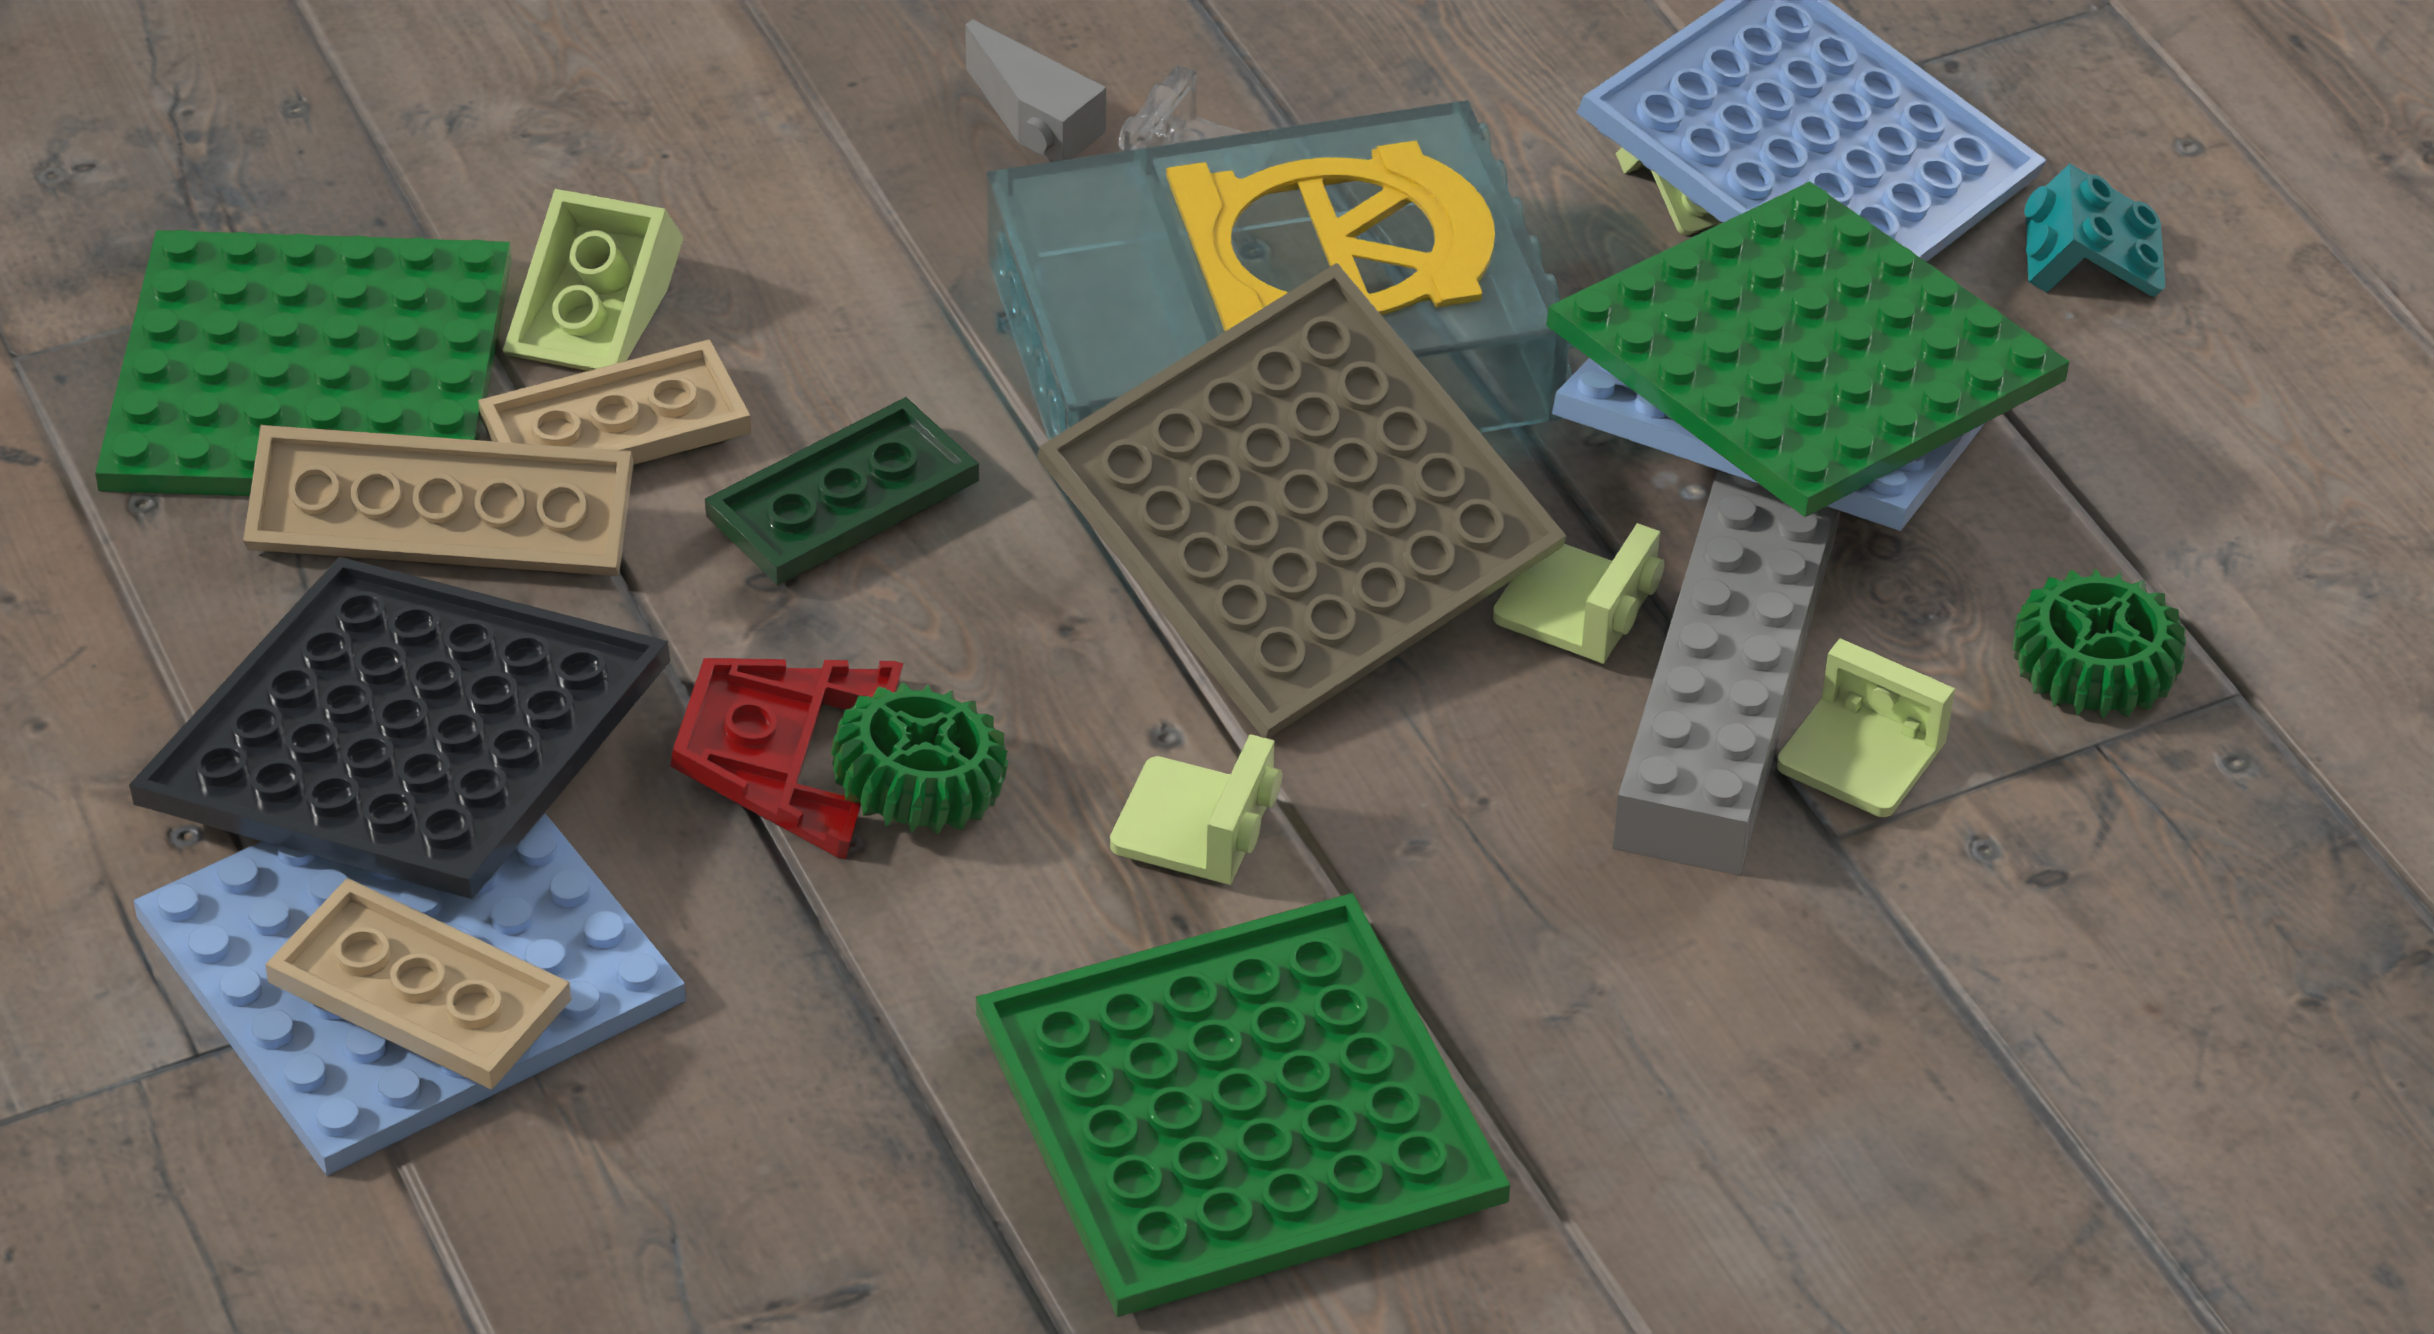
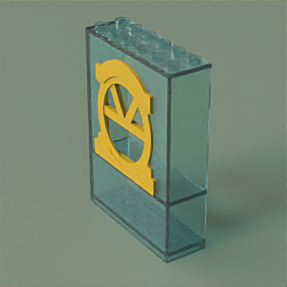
[987,100,1575,499]

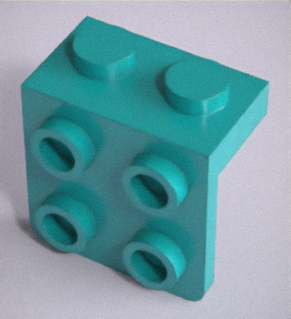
[2024,163,2165,297]

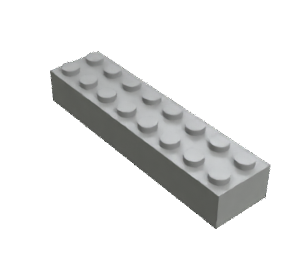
[1613,470,1840,876]

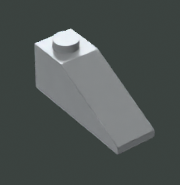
[965,19,1106,166]

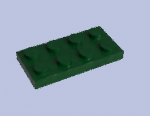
[705,397,979,586]

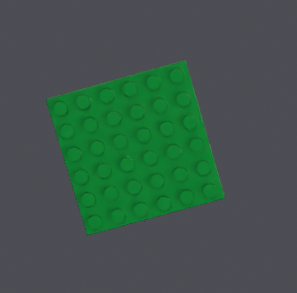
[1546,181,2070,517]
[95,230,512,496]
[976,893,1511,1317]

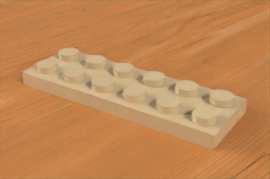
[243,425,634,576]

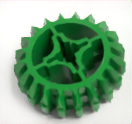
[2012,568,2186,720]
[831,682,1008,835]

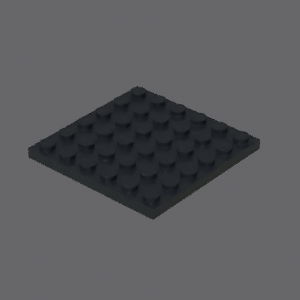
[129,557,671,900]

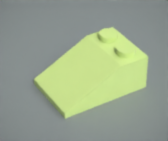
[503,189,684,371]

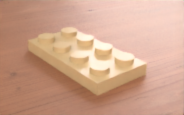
[478,339,751,465]
[265,878,571,1090]

